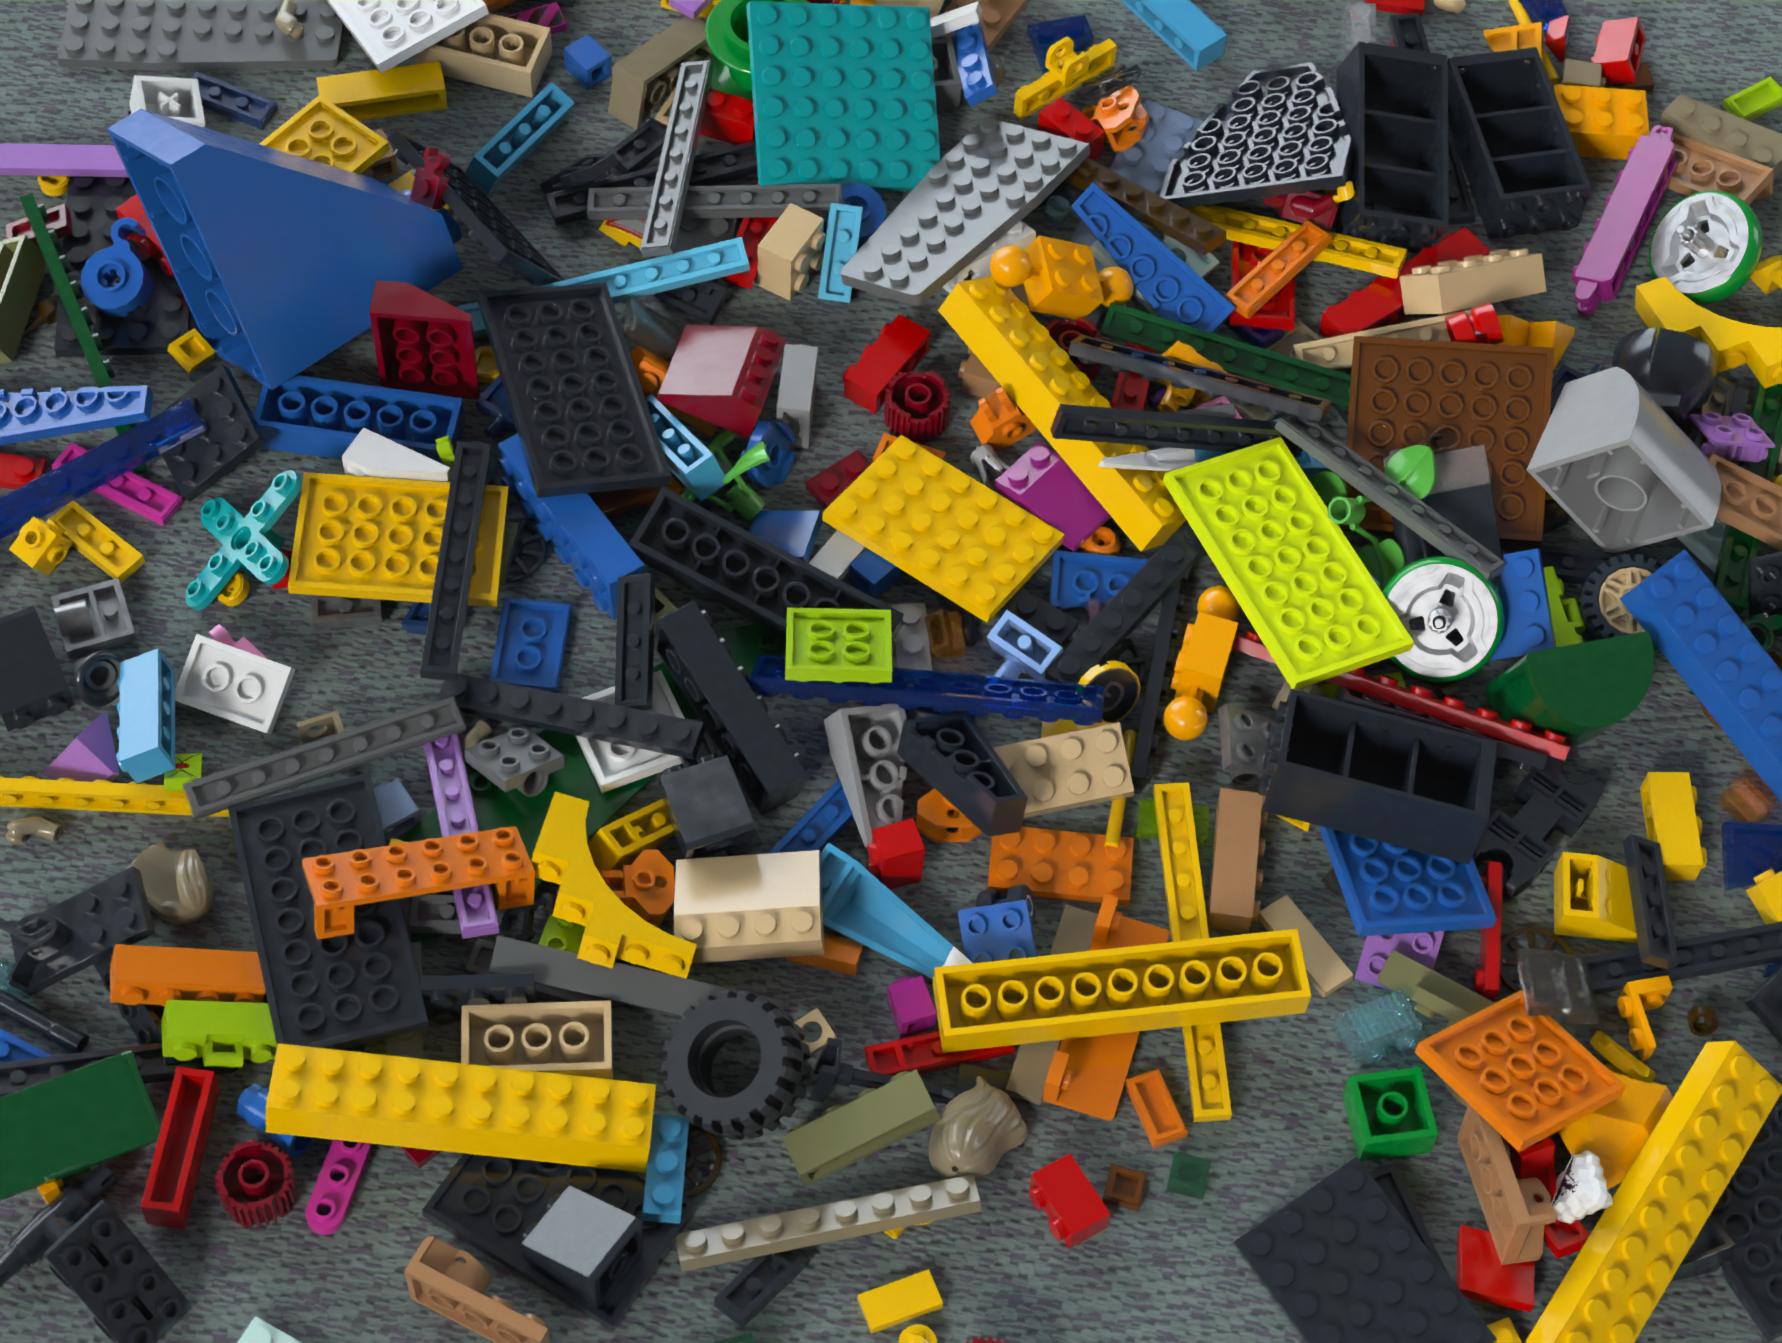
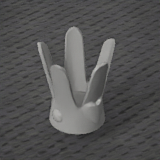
[970,444,1009,490]

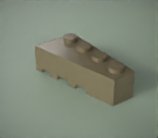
[1658,94,1782,181]

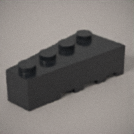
[897,712,1028,837]

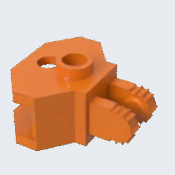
[1082,86,1150,152]
[970,386,1036,451]
[916,788,983,843]
[599,849,675,928]

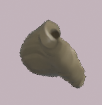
[125,841,215,924]
[928,1076,1027,1183]

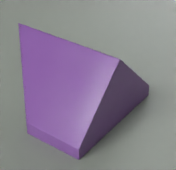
[42,714,120,782]

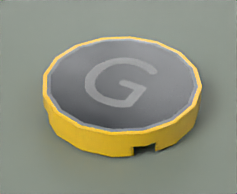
[1074,660,1141,724]

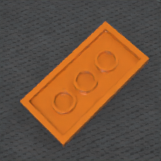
[987,827,1134,906]

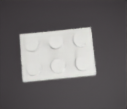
[175,634,295,735]

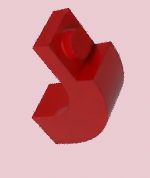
[1502,1136,1590,1259]

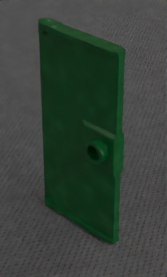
[0,1049,161,1201]

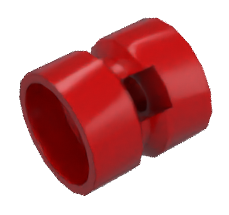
[1445,302,1503,344]

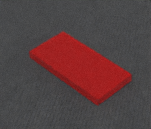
[1230,241,1295,331]

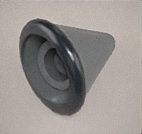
[72,650,124,707]

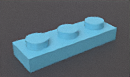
[817,203,863,303]

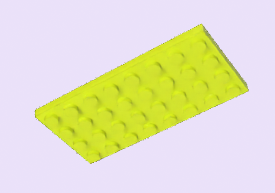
[1163,437,1414,690]

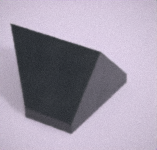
[1671,1213,1736,1281]

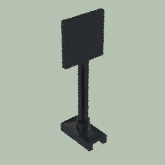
[809,1037,1029,1147]

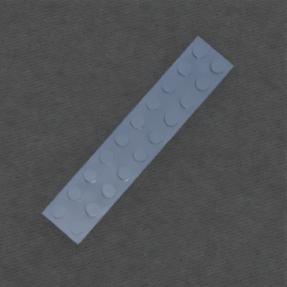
[1031,100,1203,328]

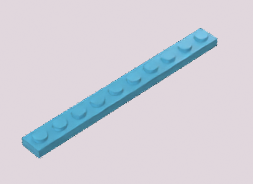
[456,237,750,338]

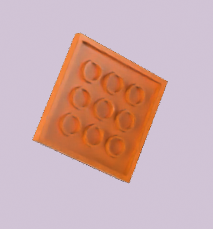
[1415,990,1626,1152]

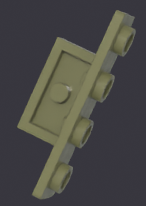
[1377,951,1495,1027]

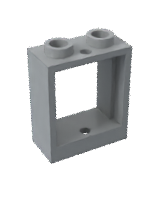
[776,344,818,449]

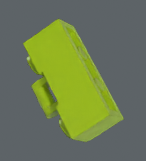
[1544,566,1586,647]
[161,1000,277,1067]

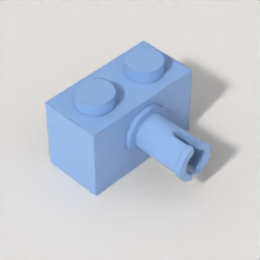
[987,610,1063,696]

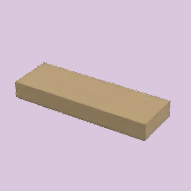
[1259,895,1354,998]

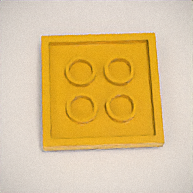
[260,95,390,175]

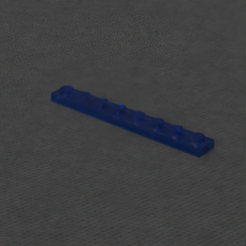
[0,398,206,539]

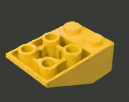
[1554,852,1638,943]

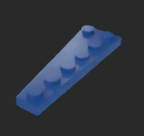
[1072,183,1236,333]
[0,385,153,446]

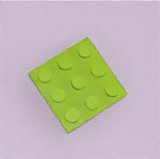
[785,608,892,684]

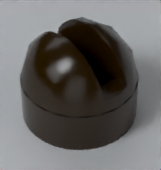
[1687,1004,1719,1036]

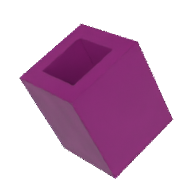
[886,976,937,1039]

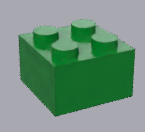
[1342,1067,1439,1162]

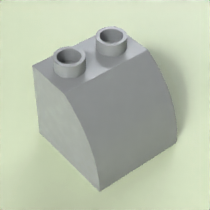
[1527,366,1721,553]

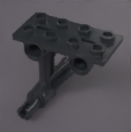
[0,1163,192,1343]

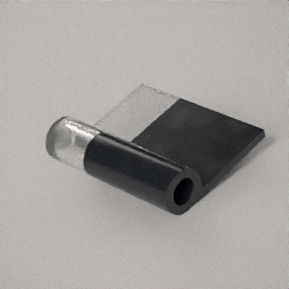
[1383,445,1503,566]

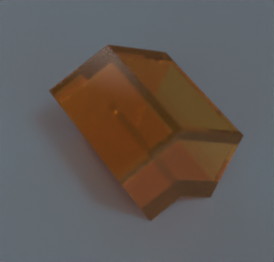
[925,608,966,660]
[1718,776,1777,832]

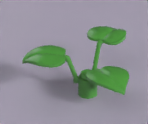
[680,430,770,521]
[1308,445,1436,592]

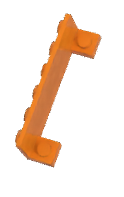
[302,826,535,939]
[1042,893,1170,1121]

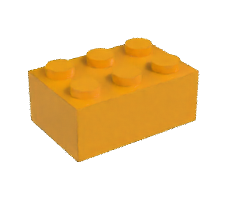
[1553,84,1649,160]

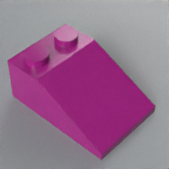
[995,441,1111,551]

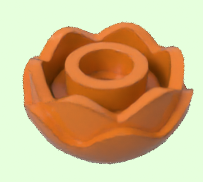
[1079,526,1121,556]

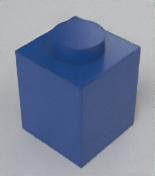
[564,34,612,90]
[849,549,901,599]

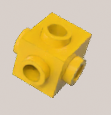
[9,516,73,575]

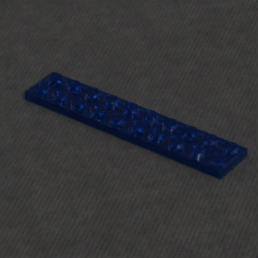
[749,655,1105,726]

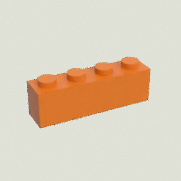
[110,944,266,1007]

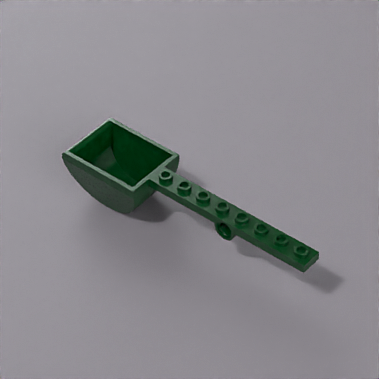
[1485,611,1782,746]

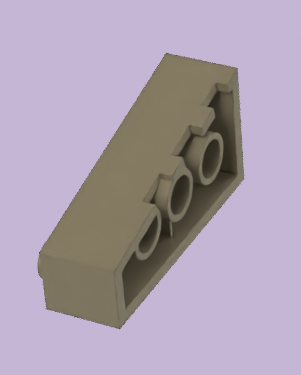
[608,16,712,130]

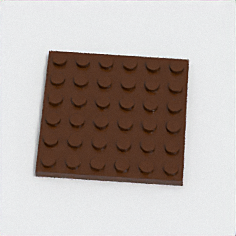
[1340,336,1554,544]

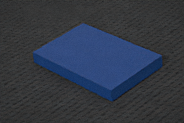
[489,597,573,693]

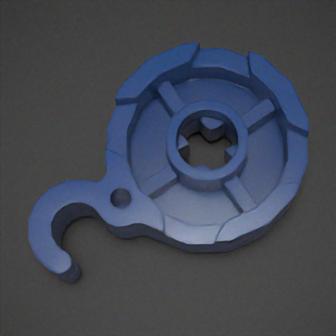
[819,183,886,249]
[80,218,152,317]

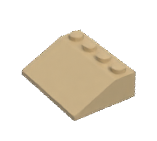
[674,850,825,964]

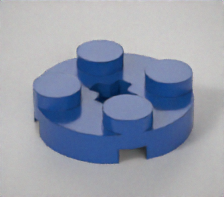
[740,420,795,488]

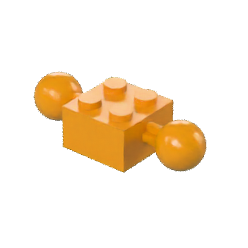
[990,235,1134,320]
[1163,585,1241,741]

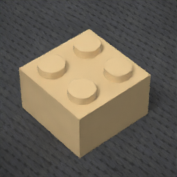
[757,203,826,301]

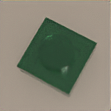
[1166,1152,1211,1200]

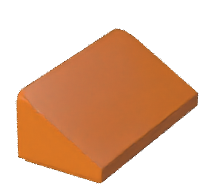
[786,933,864,976]

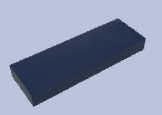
[190,72,278,130]

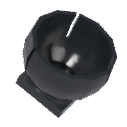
[1612,328,1718,438]

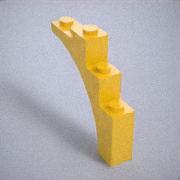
[1635,276,1782,388]
[531,792,697,979]

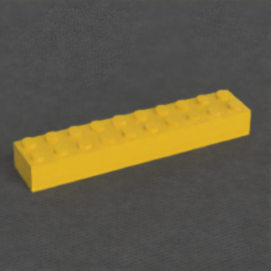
[938,276,1186,552]
[933,929,1311,1053]
[1525,1041,1782,1343]
[266,1043,656,1173]

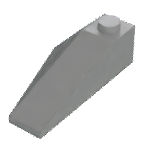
[824,702,907,848]

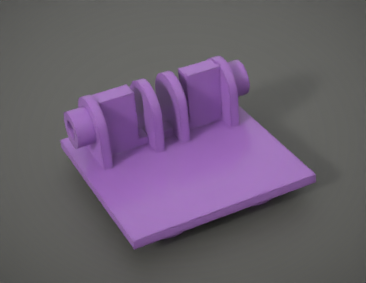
[1689,412,1775,462]
[1354,931,1445,991]

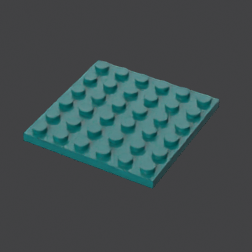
[746,1,940,191]

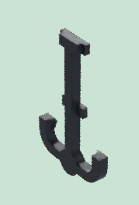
[501,893,556,943]

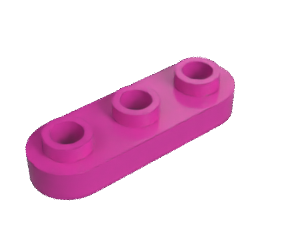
[305,1140,372,1235]

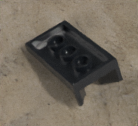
[0,866,155,996]

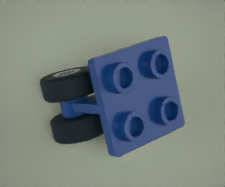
[958,884,1037,963]

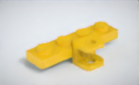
[1013,36,1117,120]

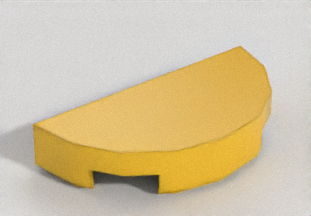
[1590,1030,1657,1083]

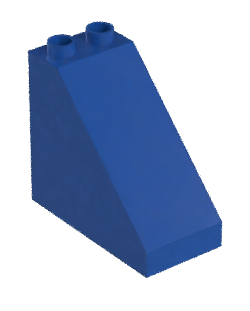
[107,109,463,390]

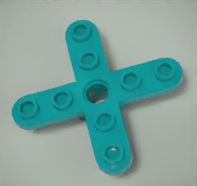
[186,470,302,611]

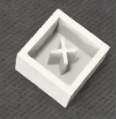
[130,75,205,128]

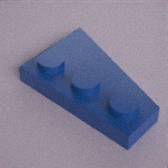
[1489,549,1556,661]
[1049,550,1149,612]

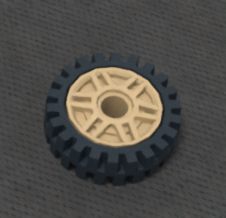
[1578,554,1663,641]

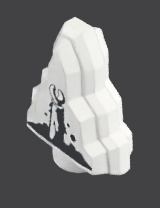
[1552,1150,1613,1224]

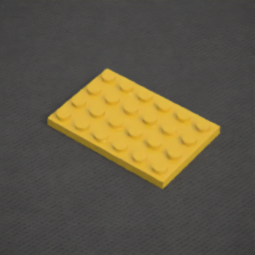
[822,435,1065,623]
[288,472,508,607]

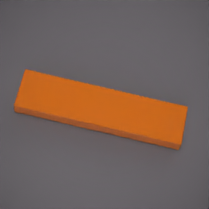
[1224,220,1332,319]

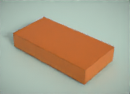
[1124,1068,1188,1149]

